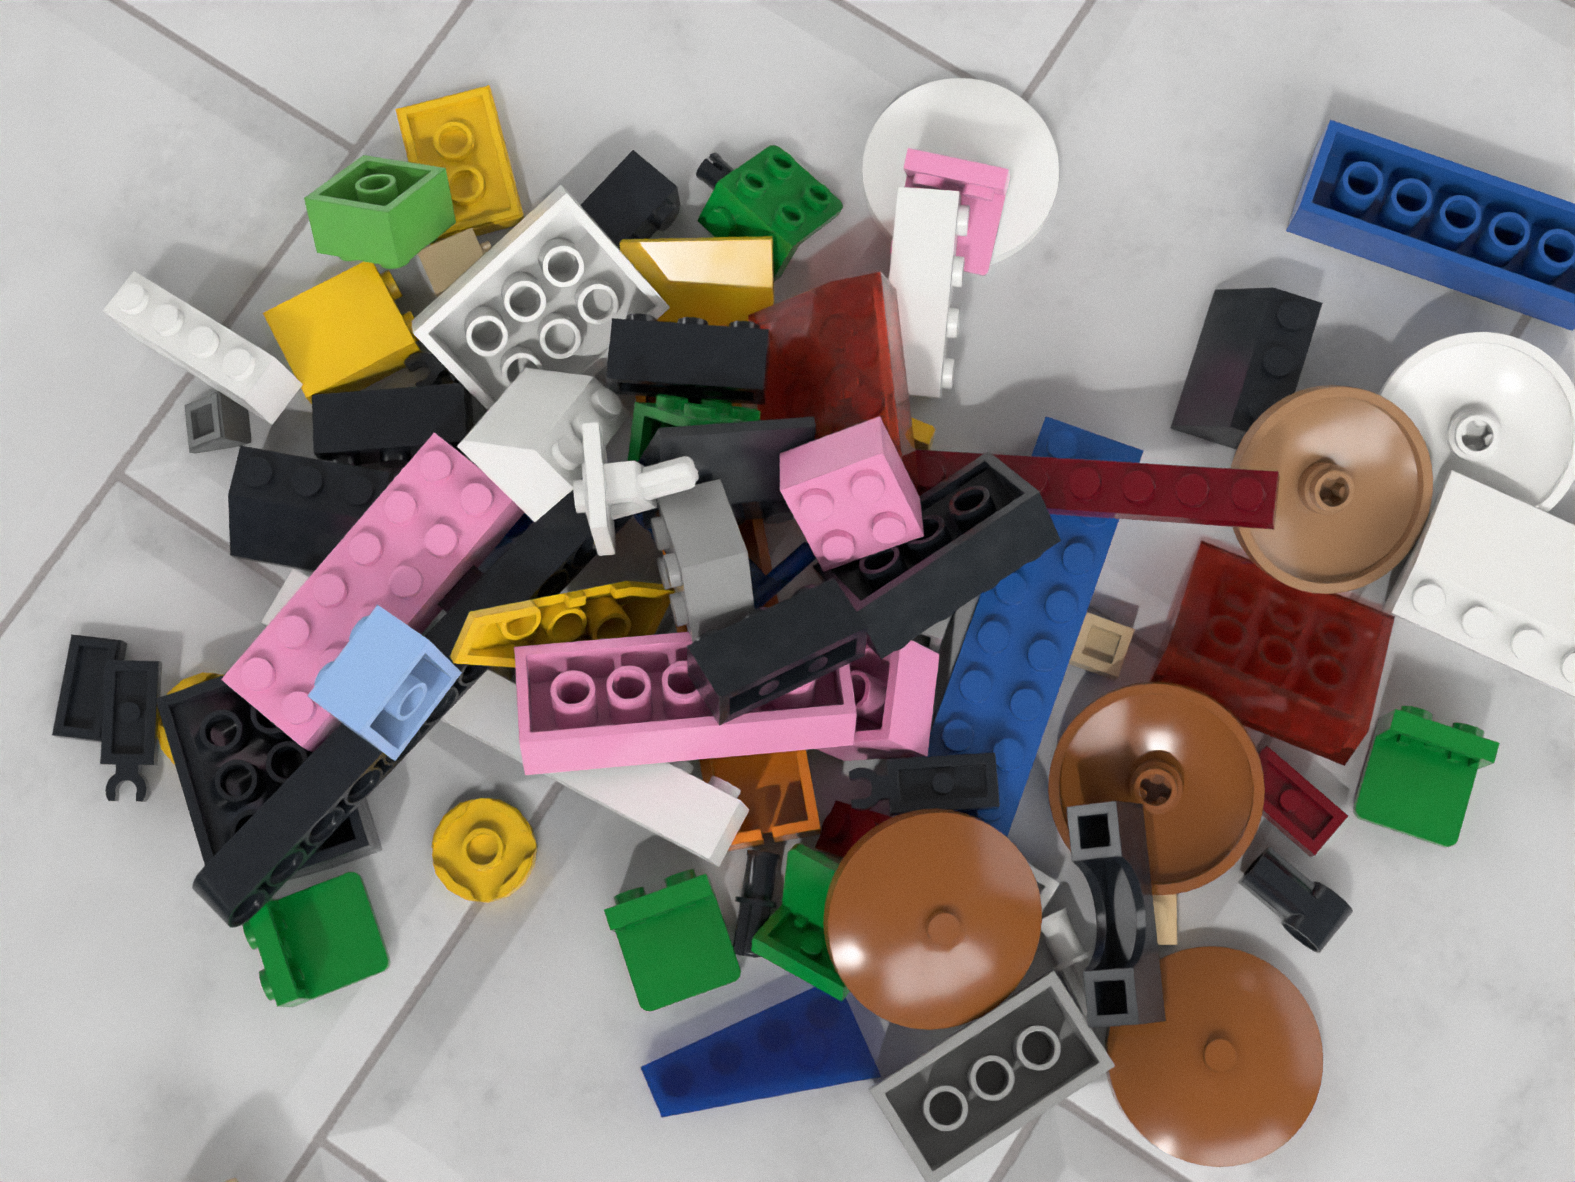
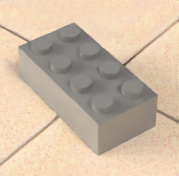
[868,971,1115,1182]

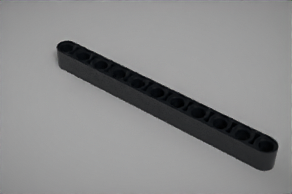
[192,477,634,928]

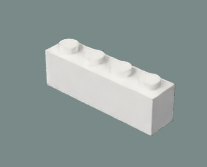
[878,187,970,399]
[103,271,303,425]

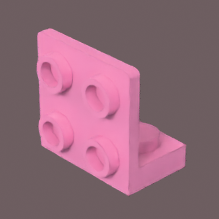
[890,148,1010,276]

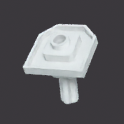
[573,422,699,556]

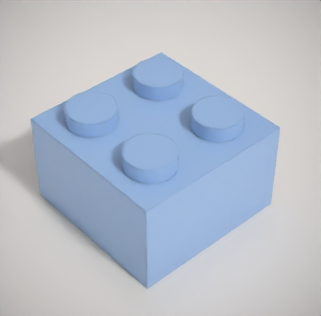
[308,605,462,761]

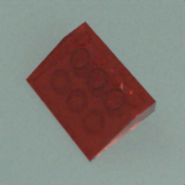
[748,271,919,489]
[1149,540,1395,766]

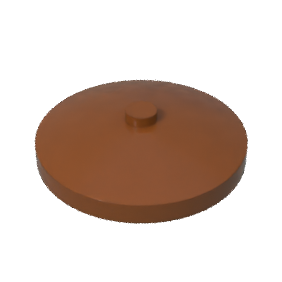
[1048,681,1265,895]
[824,809,1042,1030]
[1104,946,1323,1167]

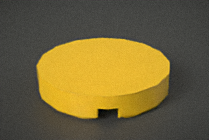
[431,798,537,903]

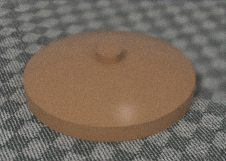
[1231,385,1433,594]

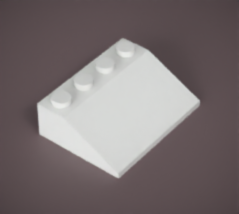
[412,185,670,410]
[1382,470,1575,698]

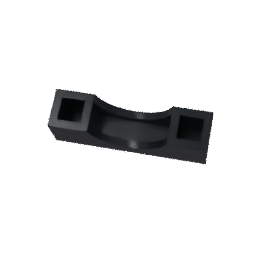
[1067,801,1166,1028]

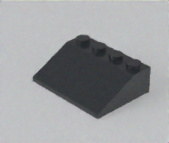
[156,675,383,881]

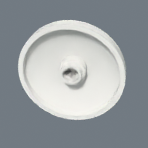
[862,78,1059,265]
[1379,332,1575,513]

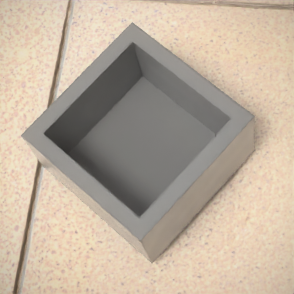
[651,479,755,643]

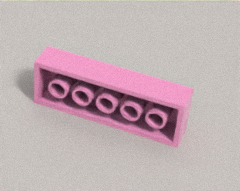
[221,433,525,753]
[514,632,857,775]

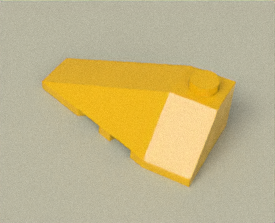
[450,581,675,668]

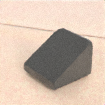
[184,391,251,454]

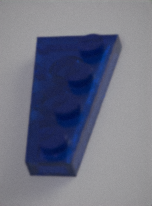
[640,987,881,1118]

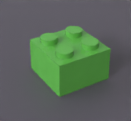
[304,155,456,269]

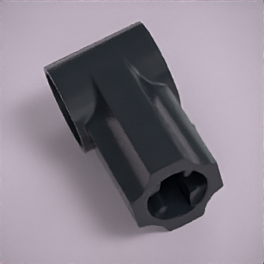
[1238,847,1353,953]

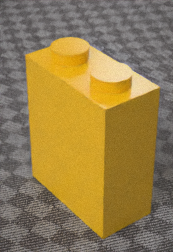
[263,261,421,404]

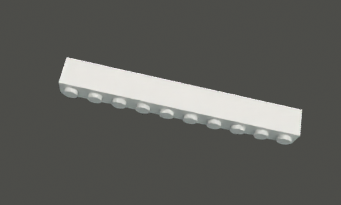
[261,569,749,867]

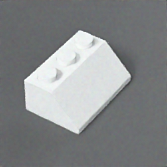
[457,368,630,522]

